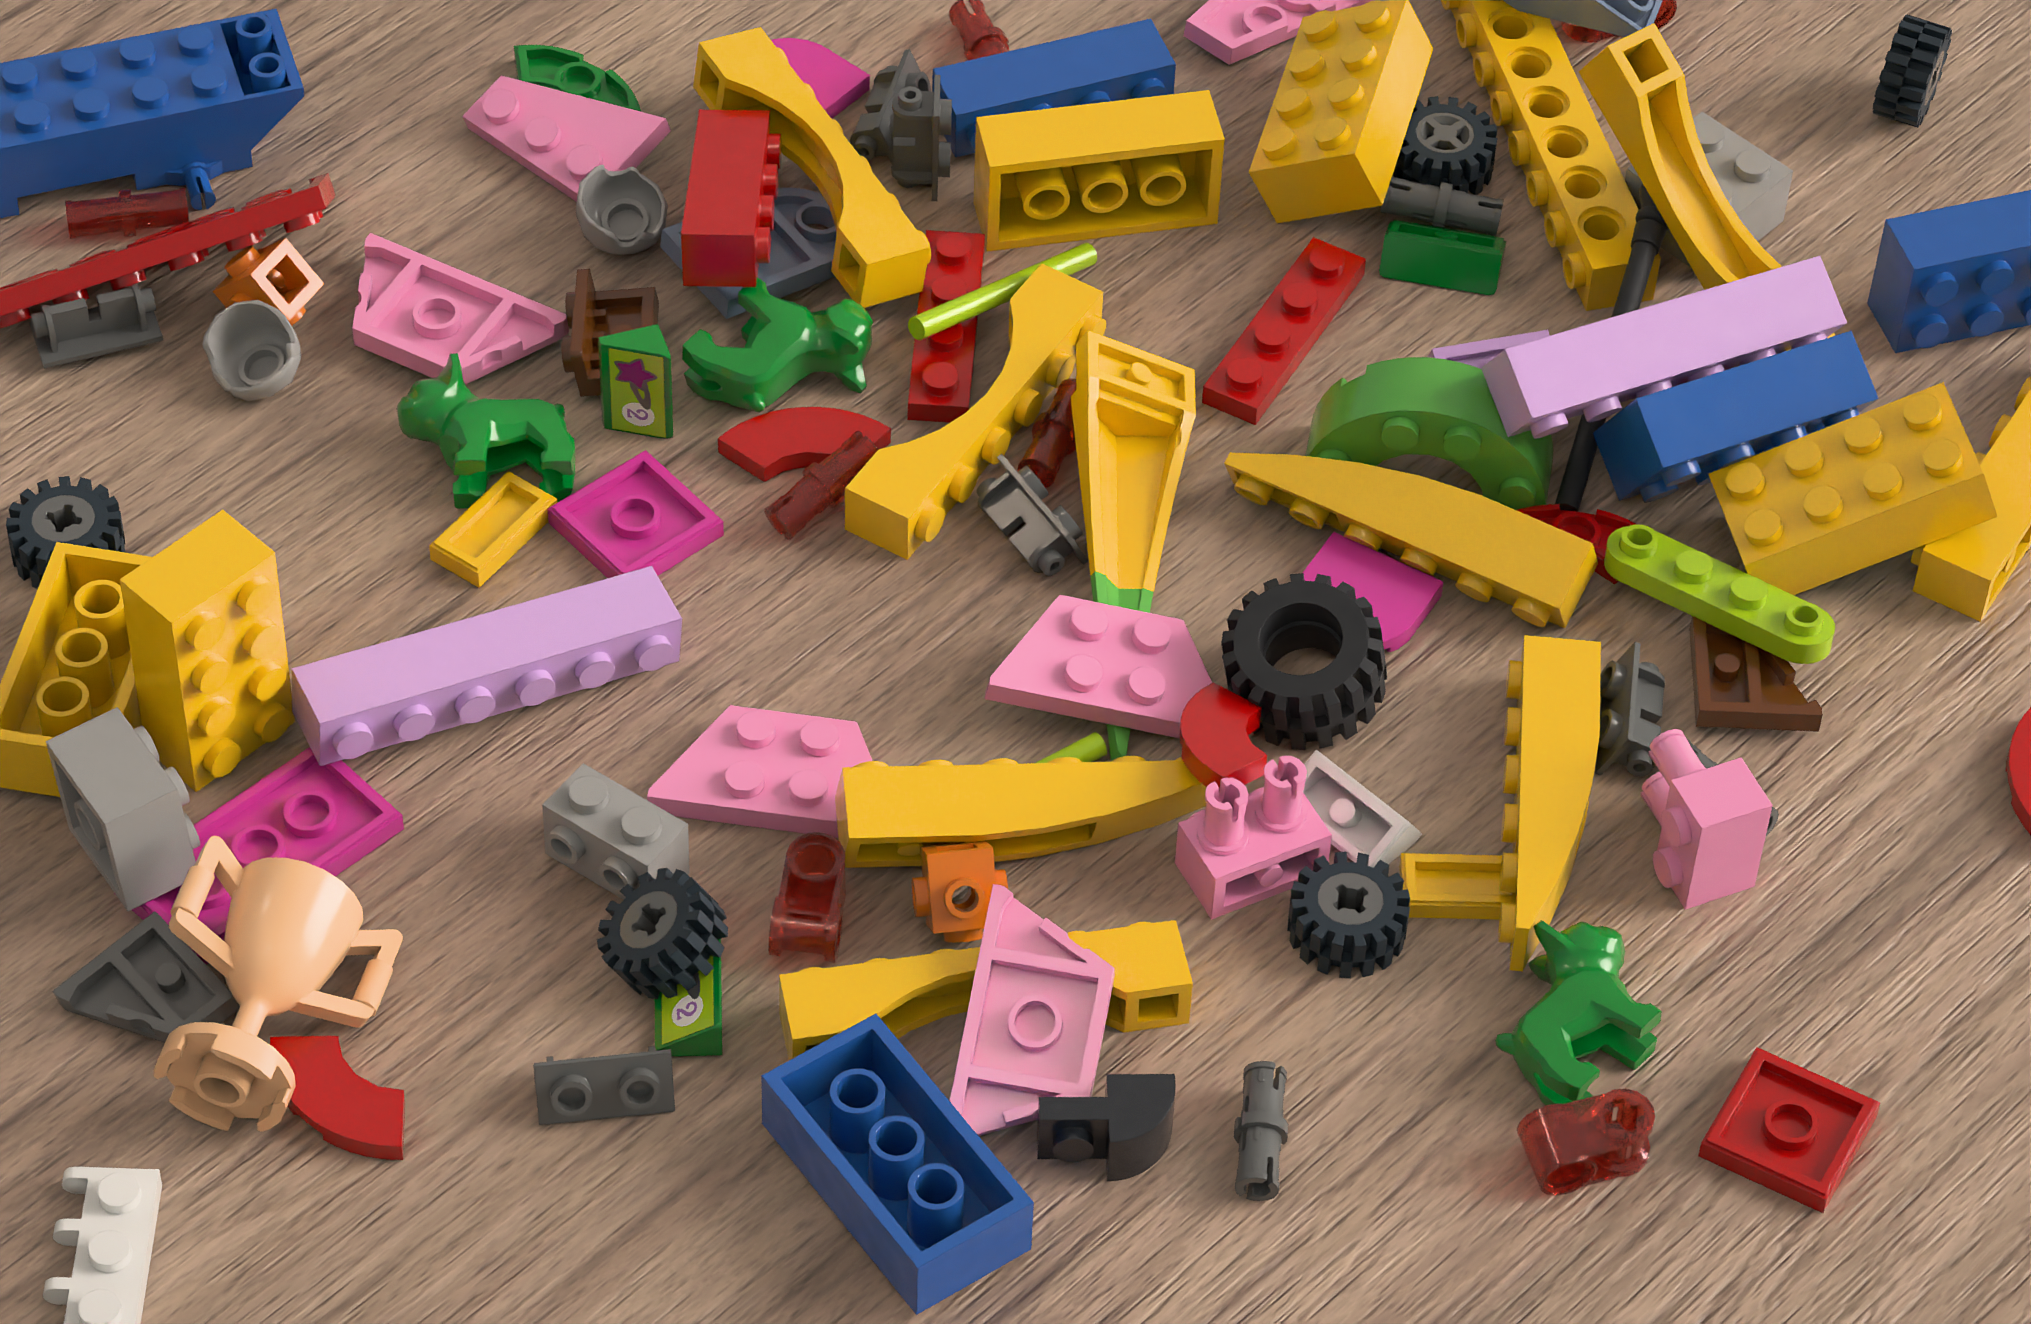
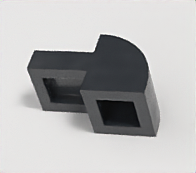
[1037,1074,1176,1181]

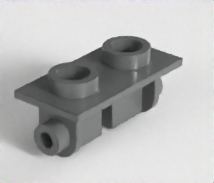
[850,49,931,164]
[891,75,952,201]
[29,284,163,368]
[977,453,1088,576]
[1595,642,1665,776]
[533,1046,675,1125]

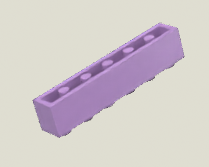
[1481,256,1847,439]
[292,566,682,766]

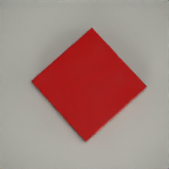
[1698,1047,1880,1213]

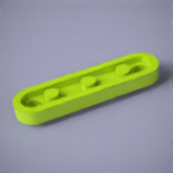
[1604,524,1835,664]

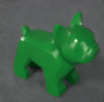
[682,277,873,412]
[396,353,576,509]
[1495,920,1662,1124]

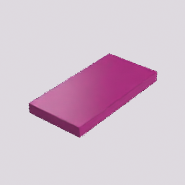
[114,747,404,965]

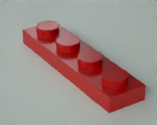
[907,230,985,423]
[1202,237,1366,425]

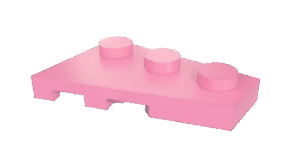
[1184,0,1375,65]
[462,75,671,202]

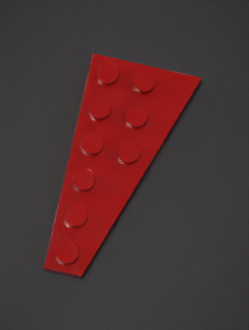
[0,173,336,328]

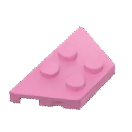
[352,233,569,385]
[984,595,1212,738]
[647,705,872,838]
[950,884,1115,1136]

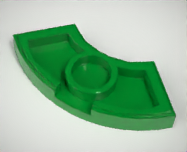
[514,45,641,112]

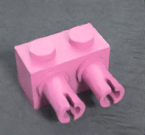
[1641,729,1773,910]
[1175,756,1332,920]

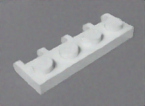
[43,1167,162,1324]

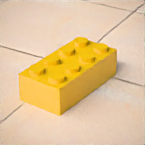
[1249,0,1433,224]
[973,90,1225,252]
[1708,382,1997,595]
[120,509,295,792]
[0,542,152,797]

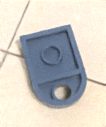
[660,188,836,319]

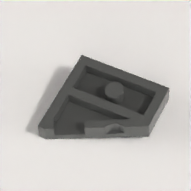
[52,911,240,1043]

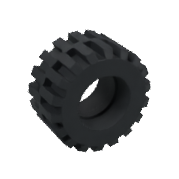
[1221,573,1387,750]

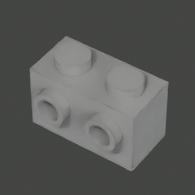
[542,763,690,900]

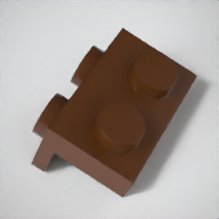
[561,269,659,397]

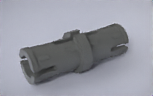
[1380,176,1504,237]
[1234,1061,1289,1201]

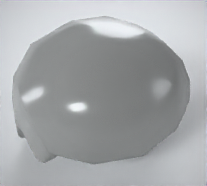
[576,165,668,255]
[203,300,301,401]

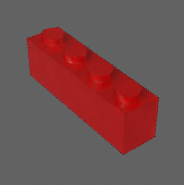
[681,110,782,287]

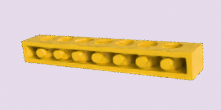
[1441,0,1661,311]

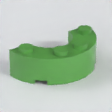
[1305,357,1554,510]

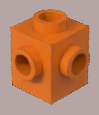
[212,238,324,326]
[911,840,1008,943]

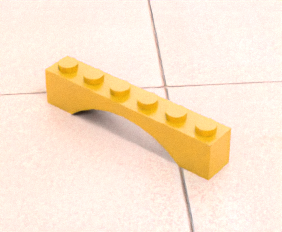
[1578,23,1835,338]
[693,27,931,308]
[845,263,1106,560]
[779,920,1193,1060]

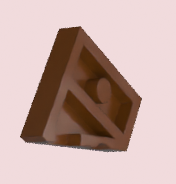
[1689,616,1823,732]

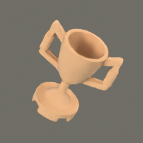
[154,836,403,1132]

